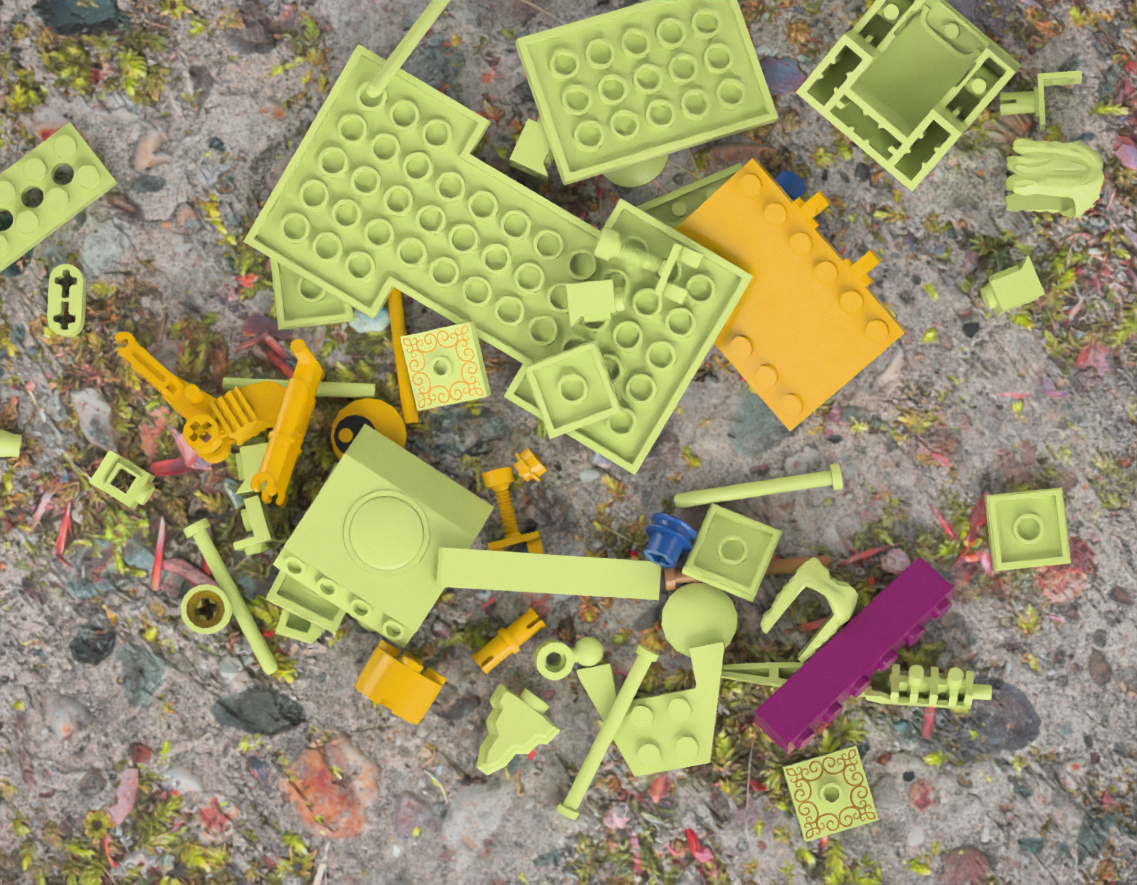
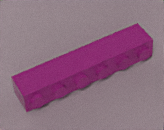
[755,556,953,755]

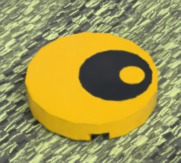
[331,398,407,460]

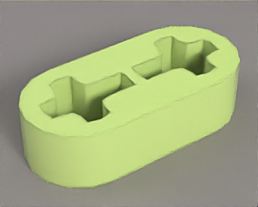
[47,264,87,338]

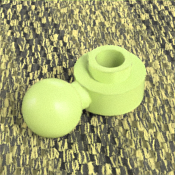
[533,636,604,680]

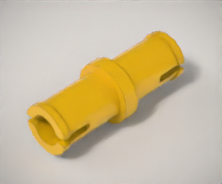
[471,607,546,675]

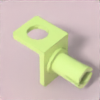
[1000,71,1082,131]

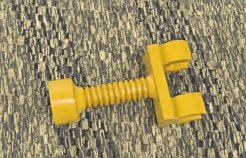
[482,466,544,554]

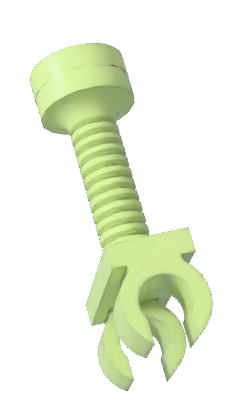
[594,227,703,304]

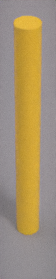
[387,287,419,424]

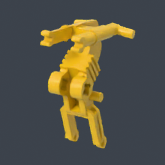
[115,331,325,508]

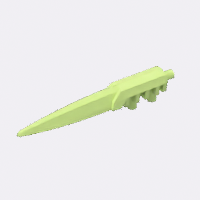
[721,662,992,710]

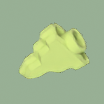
[476,684,561,775]

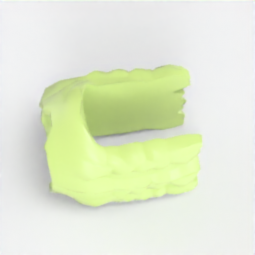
[1004,138,1104,218]
[760,557,858,664]

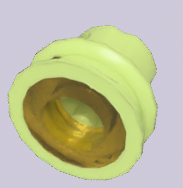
[181,584,232,634]

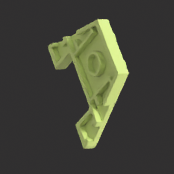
[576,641,725,777]

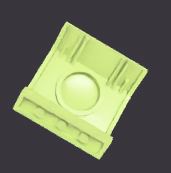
[273,424,494,649]

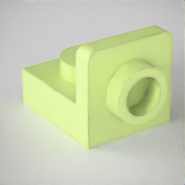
[233,495,276,556]

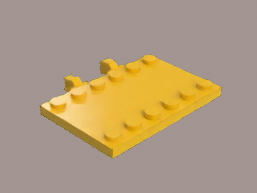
[674,157,907,431]

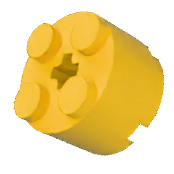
[354,639,448,725]

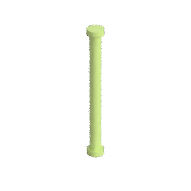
[556,645,659,820]

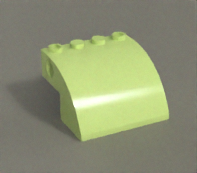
[796,0,1022,191]

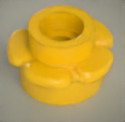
[513,447,548,482]

